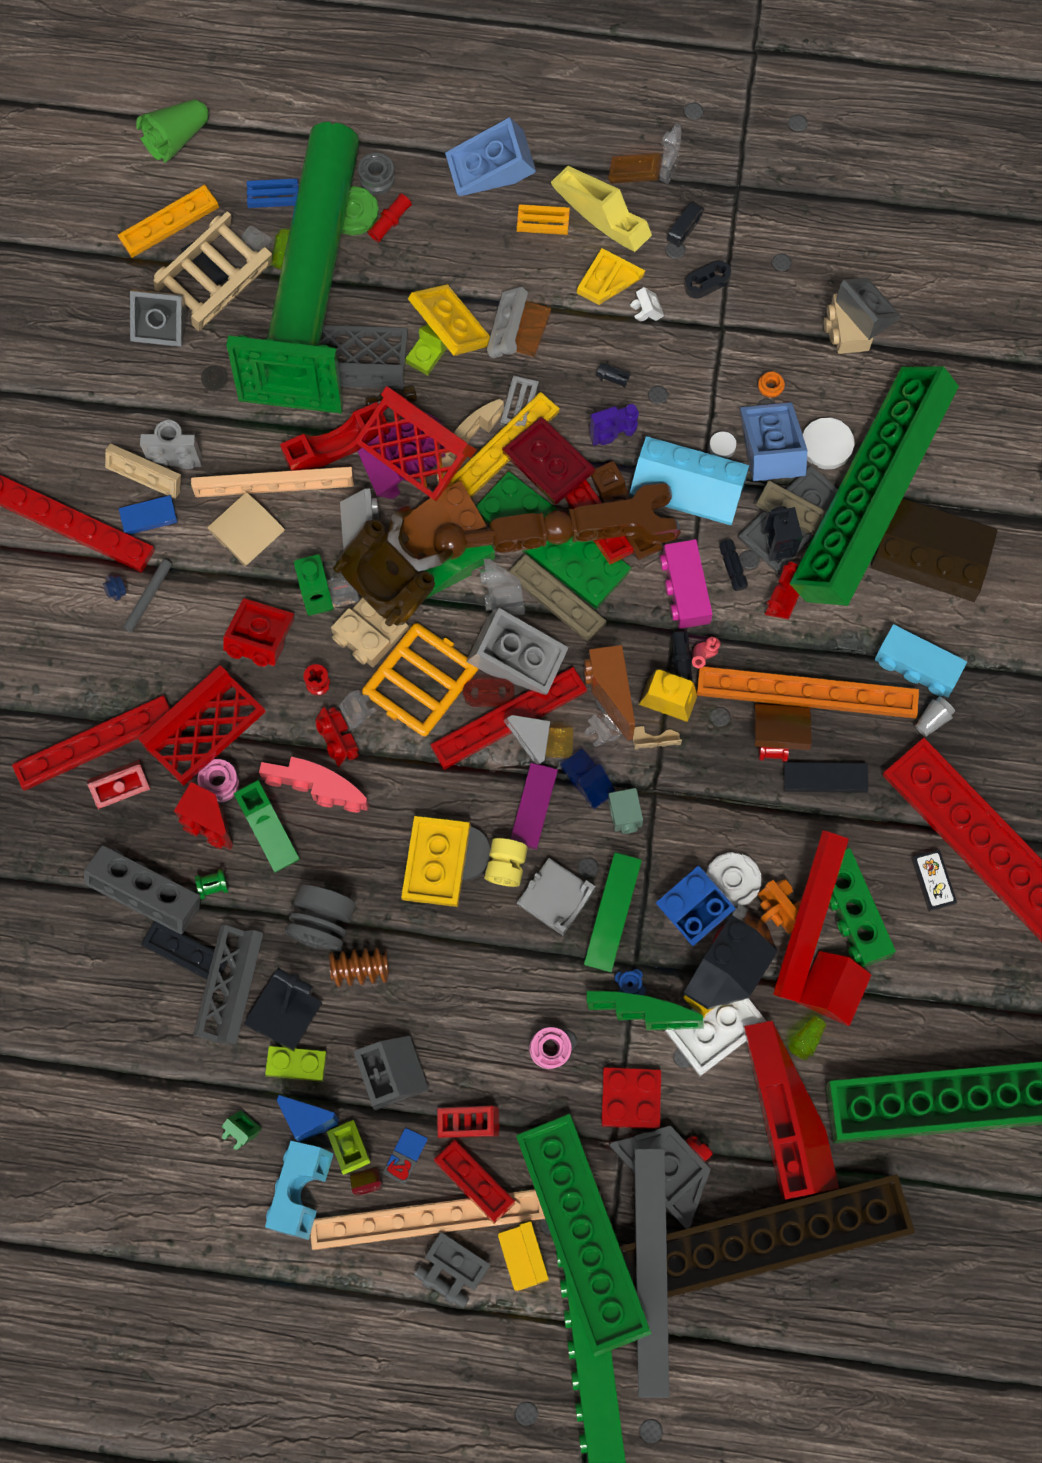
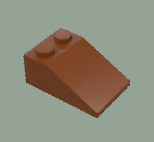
[402,480,487,556]
[584,645,635,741]

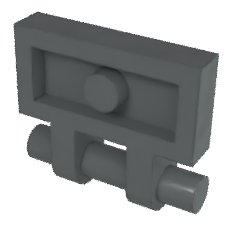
[414,1232,491,1309]

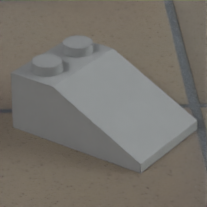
[466,608,569,695]

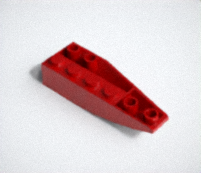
[744,1021,839,1200]

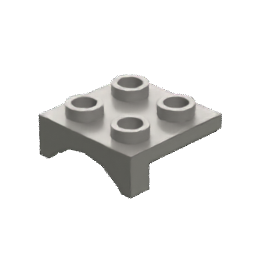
[517,858,596,936]

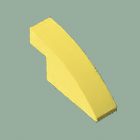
[551,166,652,252]

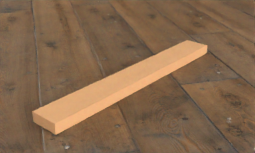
[310,1190,545,1250]

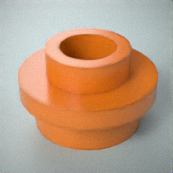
[758,372,785,398]

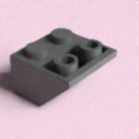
[353,1036,429,1110]

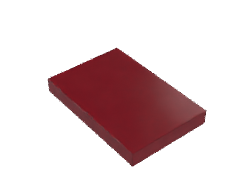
[502,417,595,505]

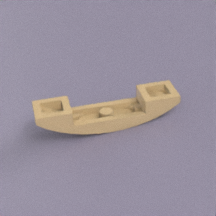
[437,399,504,486]

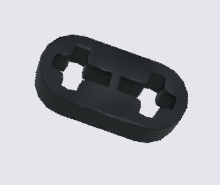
[667,201,704,247]
[685,261,731,299]

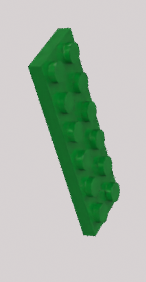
[476,471,631,610]

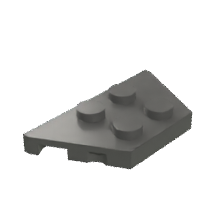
[609,1126,711,1229]

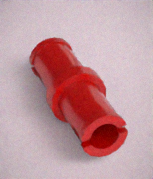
[367,193,412,243]

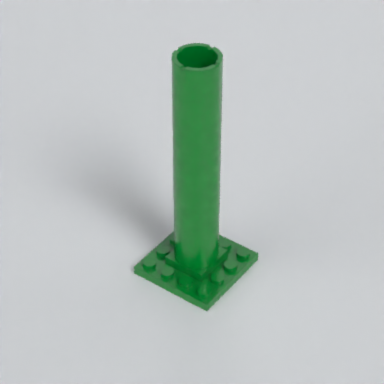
[226,122,360,414]

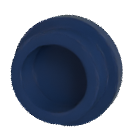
[103,575,126,601]

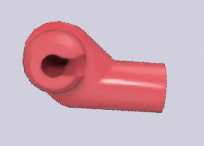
[692,637,721,668]

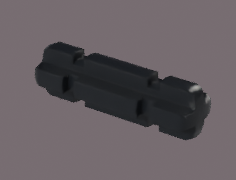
[719,539,748,591]

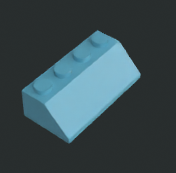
[629,436,749,525]

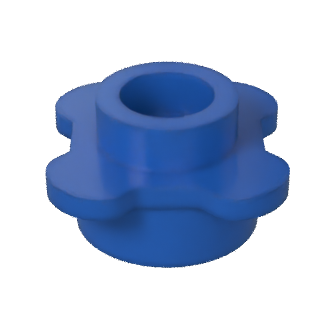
[615,969,646,995]

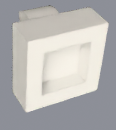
[630,287,664,321]

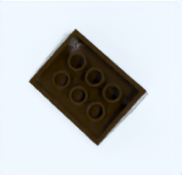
[871,499,998,602]

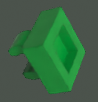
[222,1110,262,1150]

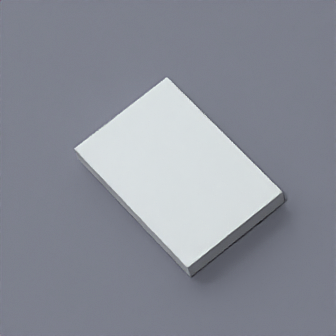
[665,998,767,1076]

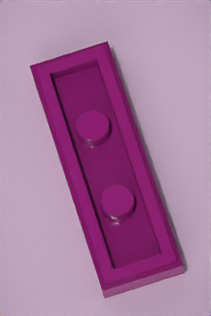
[510,763,558,850]

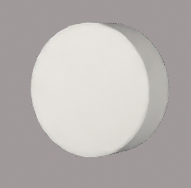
[709,432,736,459]

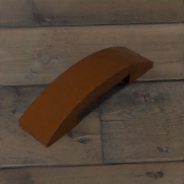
[591,461,663,561]

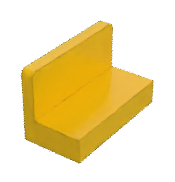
[498,1221,549,1291]

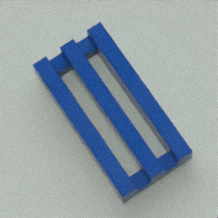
[247,179,298,208]

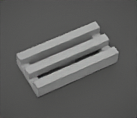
[500,375,539,427]

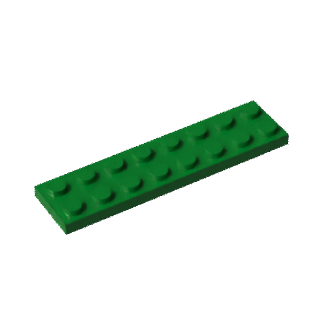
[516,1114,652,1357]

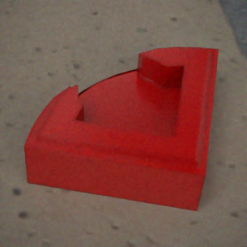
[685,1135,713,1162]

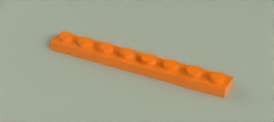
[697,667,919,719]

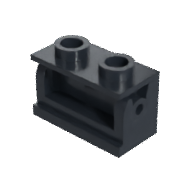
[762,506,803,562]

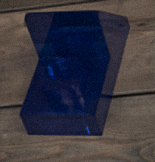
[560,749,616,809]

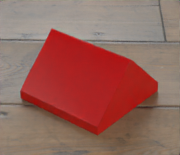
[797,951,872,1027]

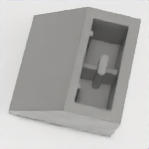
[340,489,380,550]

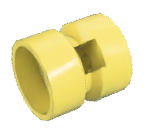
[484,838,528,887]

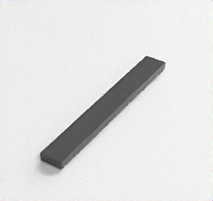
[635,1149,669,1398]

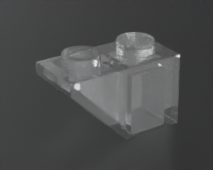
[480,559,524,616]

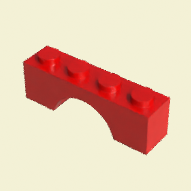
[280,402,389,471]

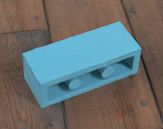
[875,624,967,697]

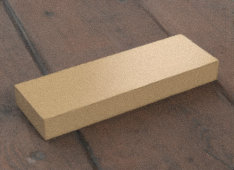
[105,444,181,499]

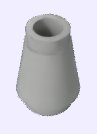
[914,696,955,737]

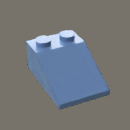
[445,117,536,196]
[740,402,808,481]

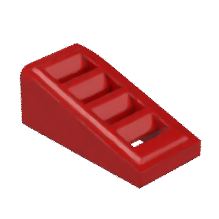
[437,1106,499,1138]

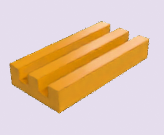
[517,205,570,235]

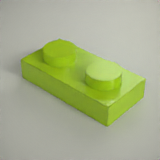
[265,1046,327,1082]

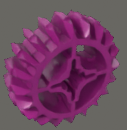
[384,411,446,481]

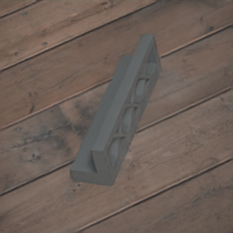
[193,925,263,1045]

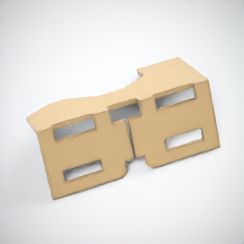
[633,726,682,750]

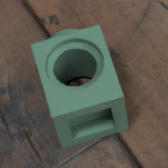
[608,788,643,834]

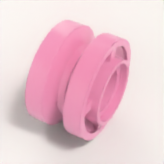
[198,759,239,803]
[529,1027,571,1069]

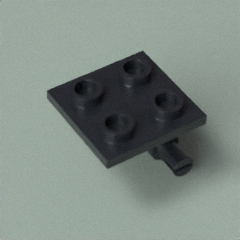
[244,967,322,1052]

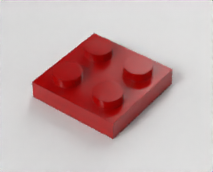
[601,1067,661,1129]

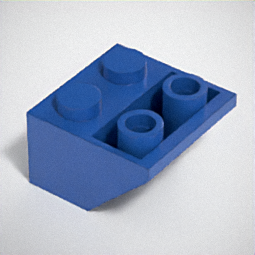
[656,866,736,946]

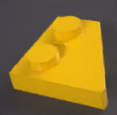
[577,248,645,305]

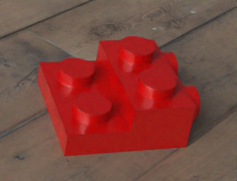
[223,598,294,667]

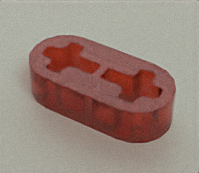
[462,679,515,707]

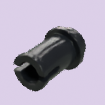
[596,361,631,388]

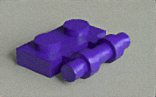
[589,404,639,446]

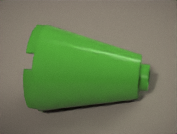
[136,99,209,163]

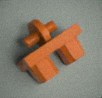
[758,879,801,935]

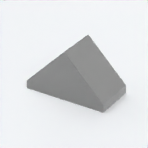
[503,715,550,764]

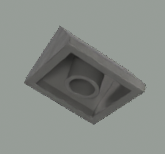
[836,278,902,340]
[130,289,188,347]

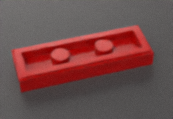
[434,1140,515,1224]

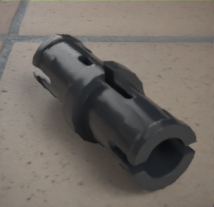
[671,632,693,682]

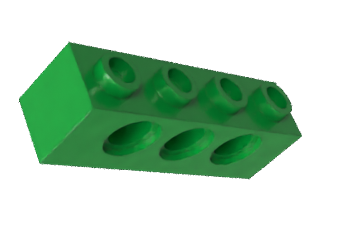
[828,848,896,968]

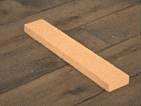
[191,467,354,497]

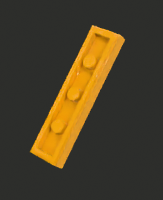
[118,184,219,258]

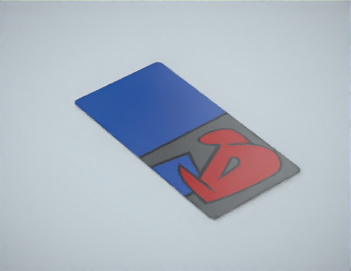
[383,1128,427,1185]

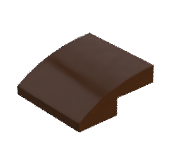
[754,703,812,750]

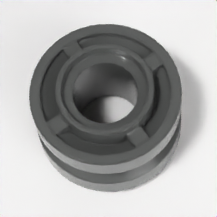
[358,153,395,195]

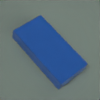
[118,495,178,535]

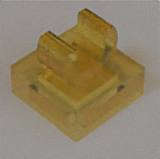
[545,728,573,758]

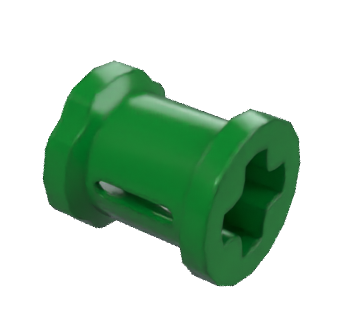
[195,868,229,900]

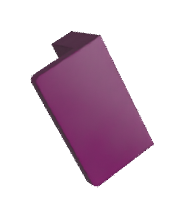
[358,435,403,499]

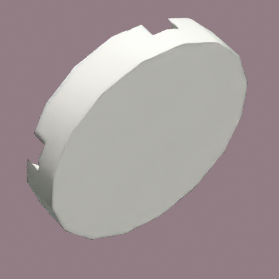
[803,418,854,469]
[707,853,761,908]

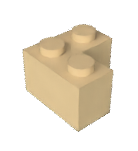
[824,294,873,354]

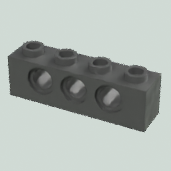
[84,845,200,935]

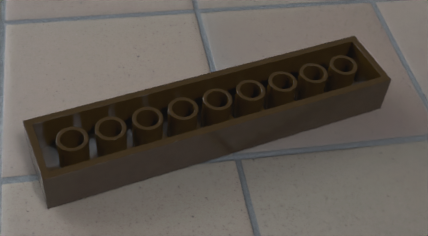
[620,1174,915,1299]

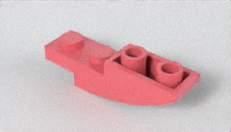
[259,757,369,813]

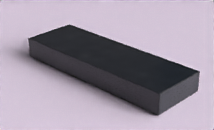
[783,762,869,793]
[141,921,228,985]

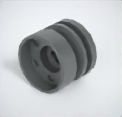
[284,885,356,951]

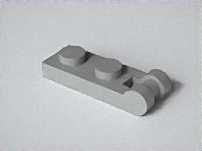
[487,287,528,358]

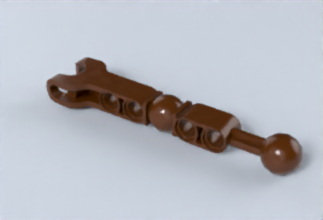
[433,483,681,560]

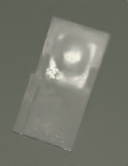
[658,123,681,184]

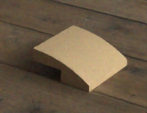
[207,492,285,566]

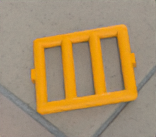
[362,623,478,736]

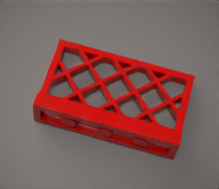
[354,386,477,501]
[138,665,266,786]

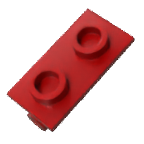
[765,562,800,620]
[315,707,359,767]

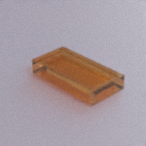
[608,153,662,184]
[515,301,551,357]

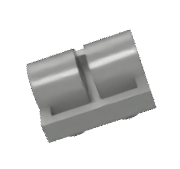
[140,420,202,469]

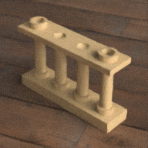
[154,211,272,331]

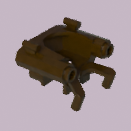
[333,506,453,626]

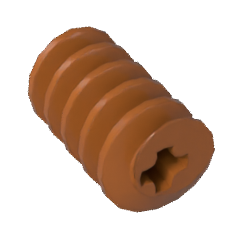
[329,947,389,987]

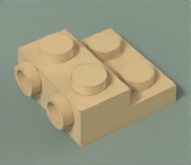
[331,598,409,667]

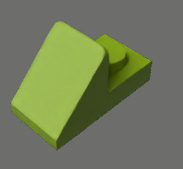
[405,324,447,376]
[327,1120,371,1175]

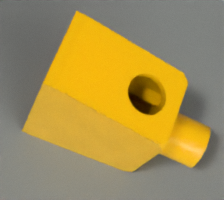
[639,669,697,722]

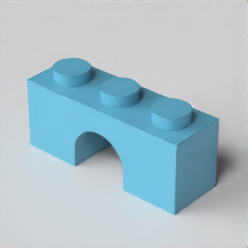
[265,1141,334,1240]

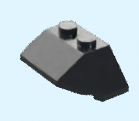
[683,905,778,1009]

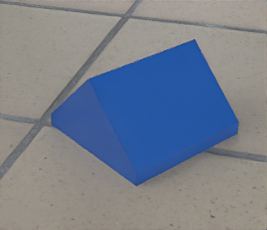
[277,1095,339,1143]

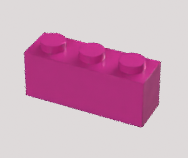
[659,539,713,629]

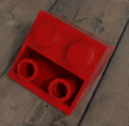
[174,782,233,850]

